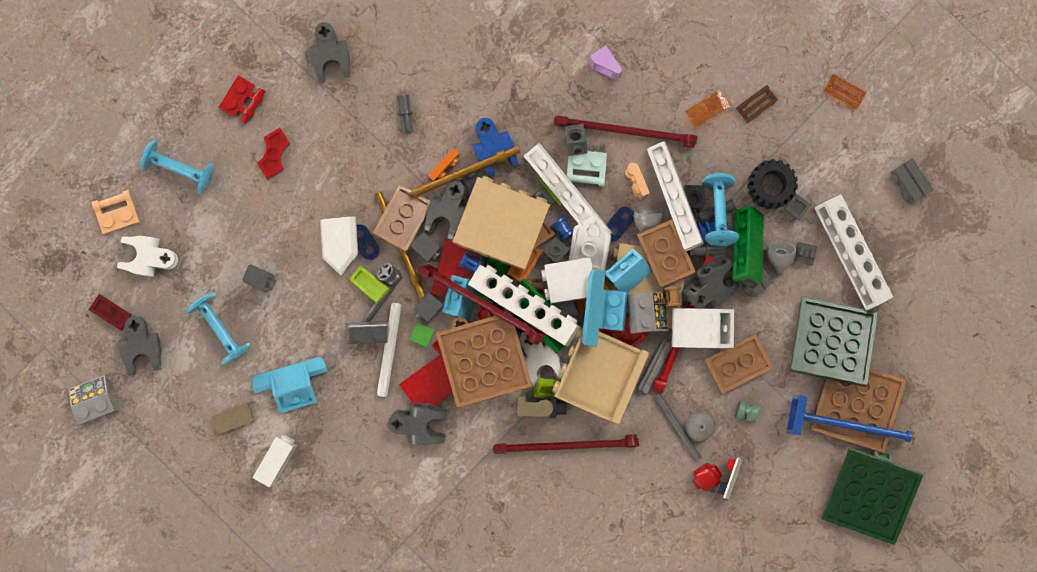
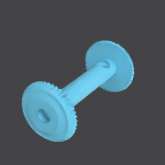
[140,140,214,195]
[702,173,739,246]
[187,293,250,364]

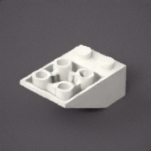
[672,308,734,348]

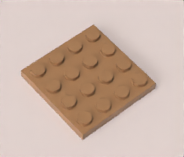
[436,312,532,408]
[810,368,907,453]

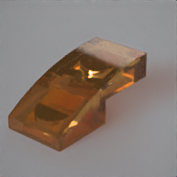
[685,91,730,127]

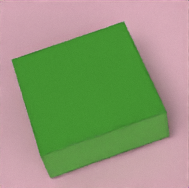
[410,322,435,347]

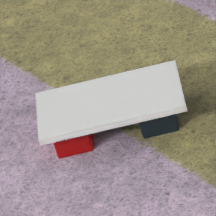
[718,457,743,500]

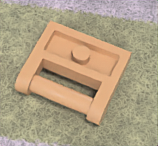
[625,163,650,200]
[92,189,140,235]

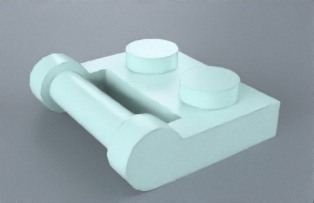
[567,151,607,187]

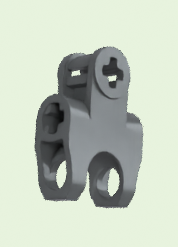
[308,22,350,83]
[424,181,468,241]
[682,257,739,309]
[118,316,162,376]
[388,403,447,446]

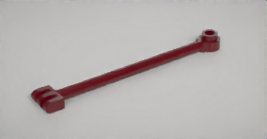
[553,116,698,148]
[417,264,545,345]
[493,434,639,454]

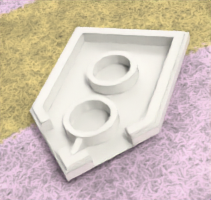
[568,213,611,270]
[320,216,358,276]

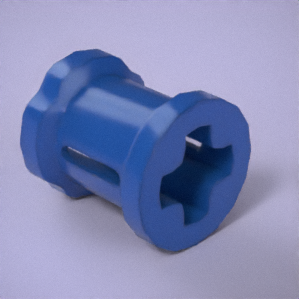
[550,216,574,242]
[459,251,484,274]

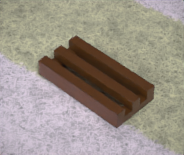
[736,85,778,123]

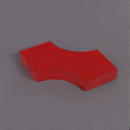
[257,127,290,180]

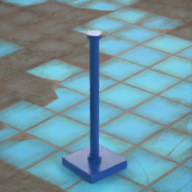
[786,395,912,443]

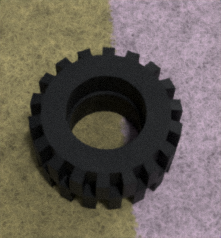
[747,159,798,209]

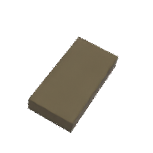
[212,403,255,435]

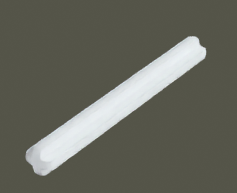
[377,302,402,397]

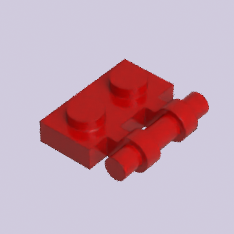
[218,75,266,124]

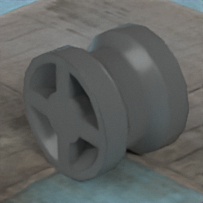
[377,263,401,286]

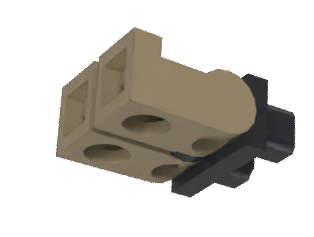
[516,396,567,418]

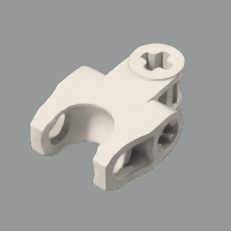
[117,236,178,277]
[520,332,563,386]

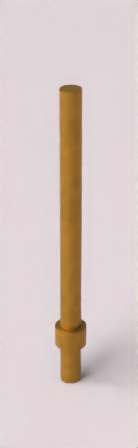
[412,146,521,197]
[375,191,426,299]

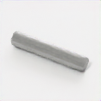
[638,340,672,393]

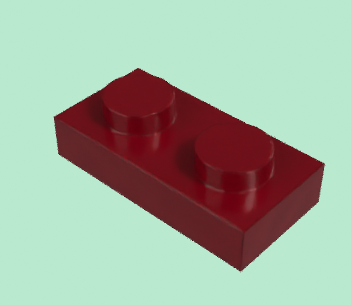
[88,294,132,331]

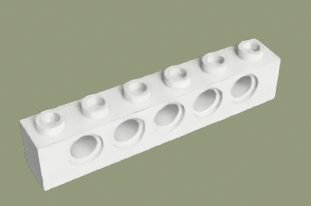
[815,195,893,310]
[468,264,580,347]

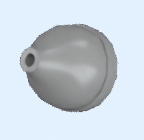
[633,210,663,232]
[767,242,796,274]
[685,412,714,441]

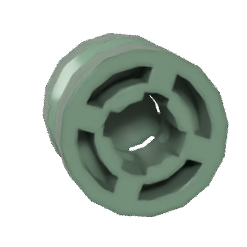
[735,401,759,424]

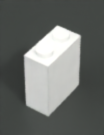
[541,257,593,304]
[253,435,297,487]

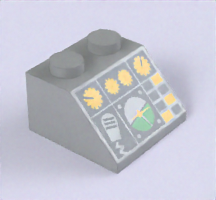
[627,292,668,334]
[69,375,119,425]

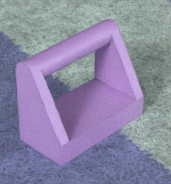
[589,45,622,80]

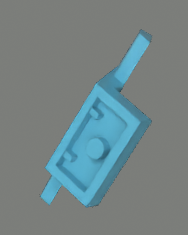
[582,270,628,347]
[252,357,328,413]

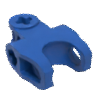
[472,118,519,178]

